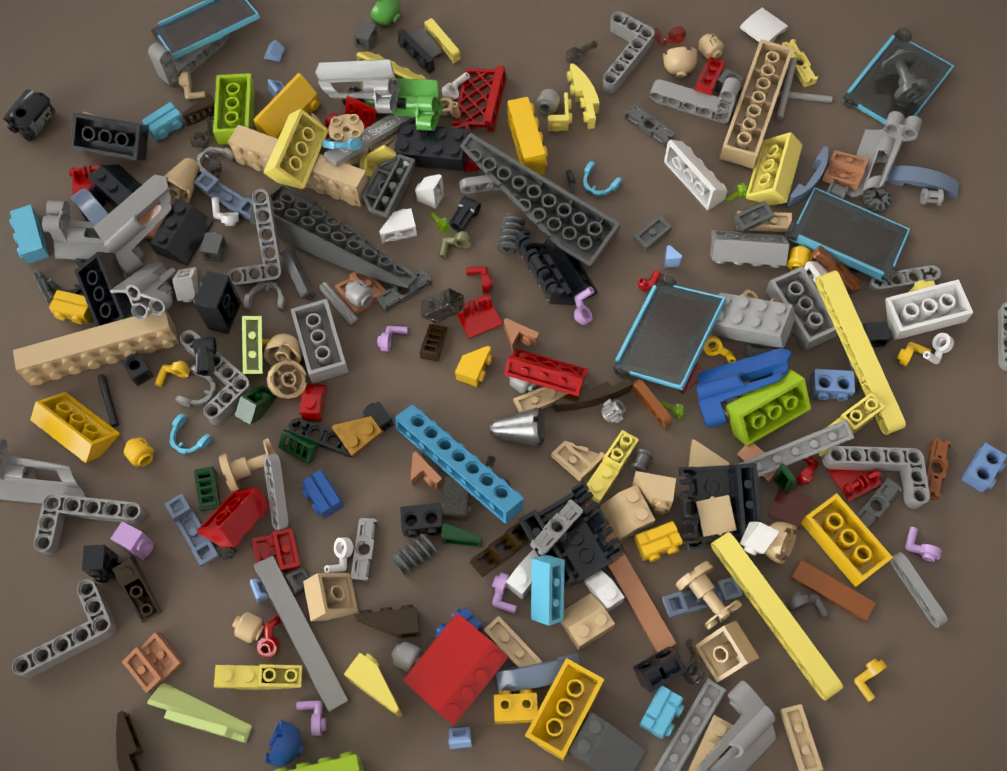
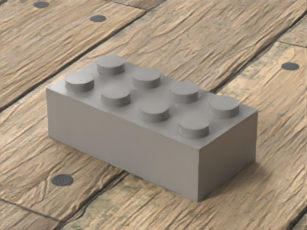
[766,266,838,351]
[711,292,796,348]
[290,299,349,384]

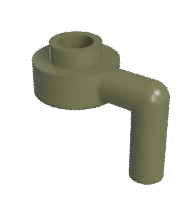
[439,231,472,258]

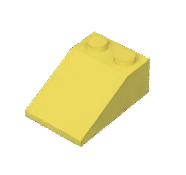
[344,653,403,718]

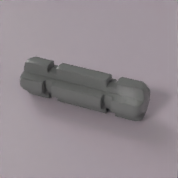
[33,271,54,303]

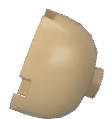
[663,47,697,78]
[264,333,303,366]
[267,360,307,399]
[764,521,797,564]

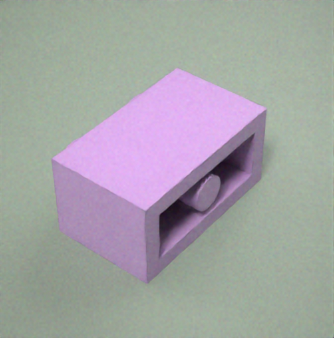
[110,521,154,560]

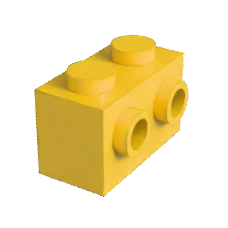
[494,690,538,724]

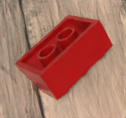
[196,487,269,548]

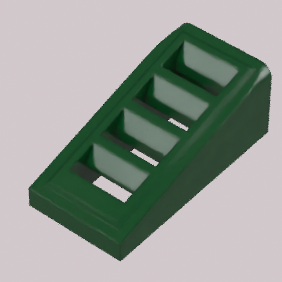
[278,429,319,464]
[774,463,798,495]
[194,466,220,511]
[441,523,483,547]

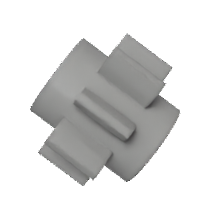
[601,399,626,423]

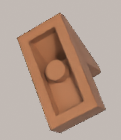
[504,318,540,351]
[411,451,443,490]

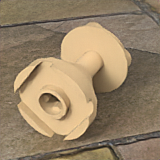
[328,114,369,167]
[219,438,275,492]
[676,561,742,630]

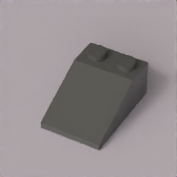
[568,712,646,771]

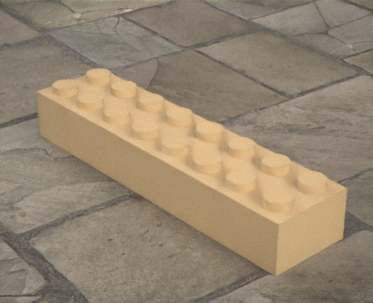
[719,39,794,169]
[228,125,368,207]
[13,311,179,385]

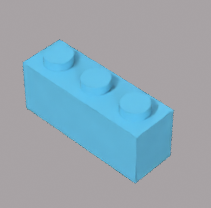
[9,204,49,264]
[531,555,565,626]

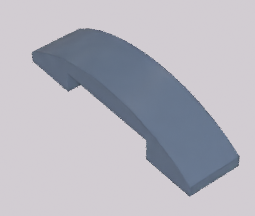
[786,146,828,207]
[885,166,960,199]
[194,170,253,220]
[69,188,108,226]
[164,493,219,567]
[662,577,743,617]
[495,653,580,691]

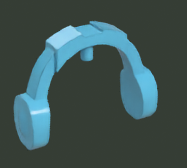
[322,136,362,151]
[583,161,622,198]
[169,413,213,455]

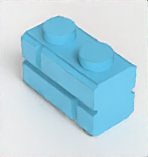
[141,102,185,142]
[639,686,684,739]

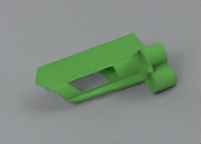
[360,78,443,131]

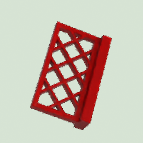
[452,65,507,132]
[504,349,589,396]

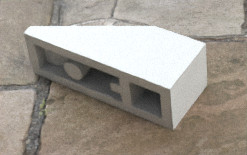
[506,549,538,600]

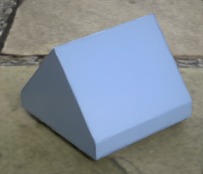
[264,40,285,62]
[267,79,284,98]
[664,245,683,268]
[250,578,270,603]
[449,726,472,749]

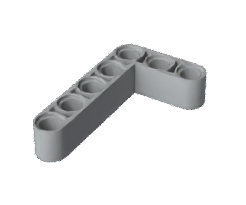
[602,11,655,95]
[148,23,229,87]
[649,77,740,123]
[228,189,283,285]
[180,330,253,425]
[822,446,930,510]
[34,494,146,555]
[12,579,117,678]

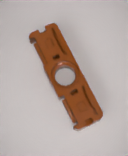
[812,245,861,294]
[926,438,952,500]

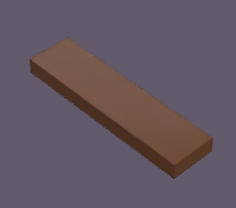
[791,560,876,622]

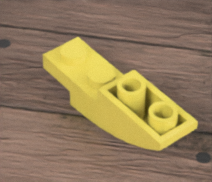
[567,64,599,129]
[818,392,885,457]
[587,430,639,504]
[214,664,302,690]

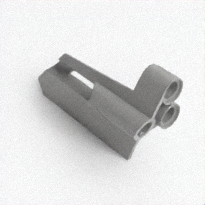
[315,59,400,114]
[846,111,922,199]
[94,174,172,277]
[42,200,144,261]
[110,262,176,319]
[0,439,86,508]
[698,681,776,771]

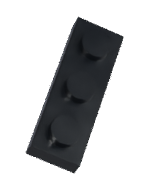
[398,28,435,73]

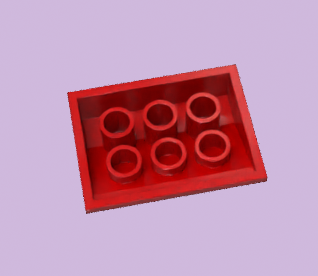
[403,612,509,725]

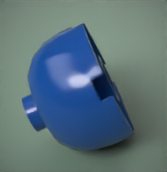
[264,720,304,767]

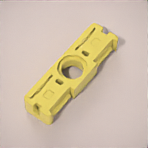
[424,18,460,64]
[782,39,818,87]

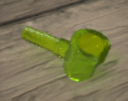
[725,183,747,203]
[429,212,449,232]
[660,400,685,418]

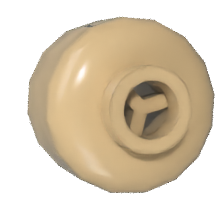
[698,33,724,59]
[232,612,265,643]

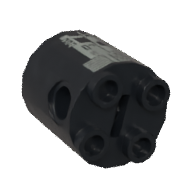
[3,89,55,142]

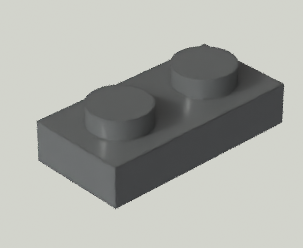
[733,201,775,233]
[633,215,672,251]

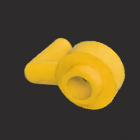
[703,336,736,363]
[897,342,931,367]
[155,361,190,387]
[854,658,887,702]

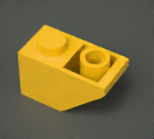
[455,346,493,387]

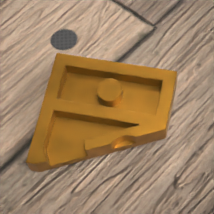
[332,416,385,457]

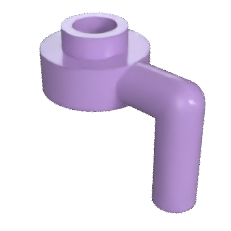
[574,287,594,325]
[377,326,409,352]
[905,527,942,562]
[492,573,517,614]
[296,700,327,736]

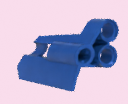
[697,348,792,429]

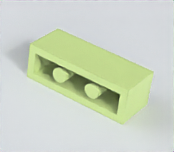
[242,316,263,374]

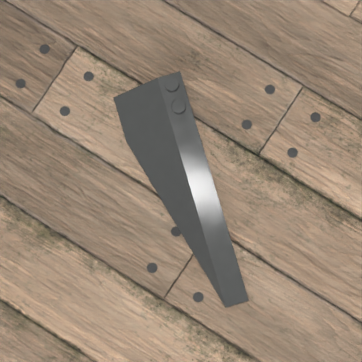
[460,133,620,267]
[250,184,417,288]

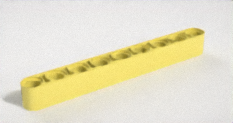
[815,270,906,435]
[711,532,843,701]

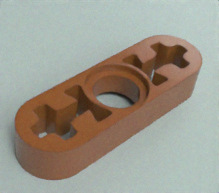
[631,379,673,428]

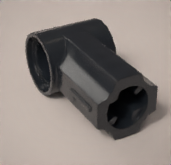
[449,196,481,232]
[193,337,217,376]

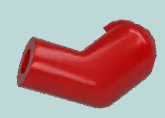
[637,270,662,291]

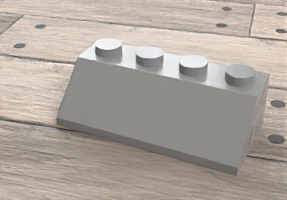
[710,230,790,268]

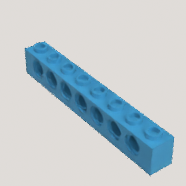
[395,404,524,524]

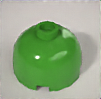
[370,0,401,26]

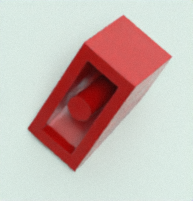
[299,384,327,422]

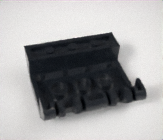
[515,231,598,305]
[678,463,762,550]
[518,482,626,589]

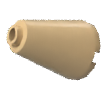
[164,158,199,205]

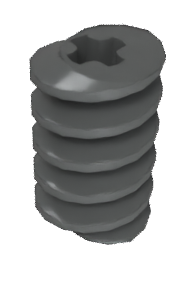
[497,214,525,255]
[392,534,438,577]

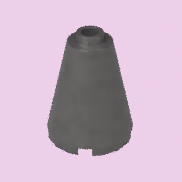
[490,407,545,447]

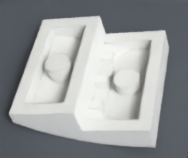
[740,8,788,42]

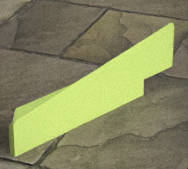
[147,683,252,743]

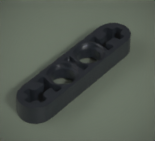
[289,418,357,458]

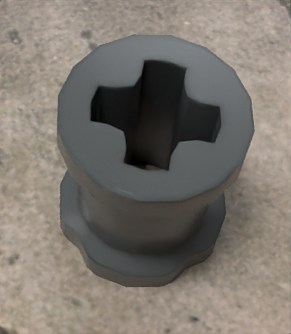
[827,180,849,199]
[630,448,654,473]

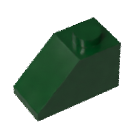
[235,385,277,425]

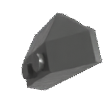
[362,154,415,219]

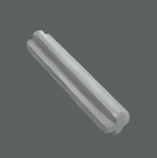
[319,282,358,325]

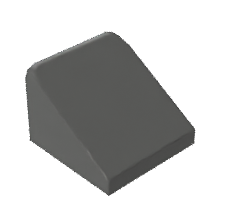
[285,568,310,597]

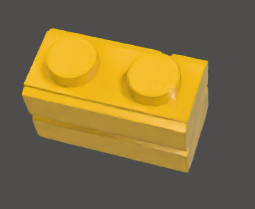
[49,290,93,324]
[634,521,683,562]

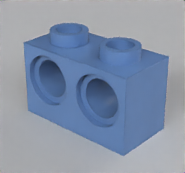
[810,369,855,401]
[960,442,1007,493]

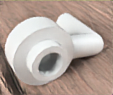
[442,72,470,101]
[211,197,239,226]
[923,333,954,364]
[324,537,354,573]

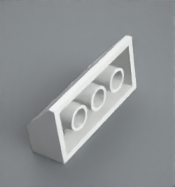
[664,140,727,210]
[885,279,973,340]

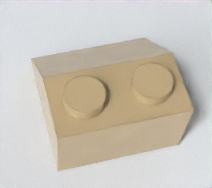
[632,471,676,515]
[599,485,655,541]
[303,573,358,621]
[560,593,615,651]
[695,621,759,683]

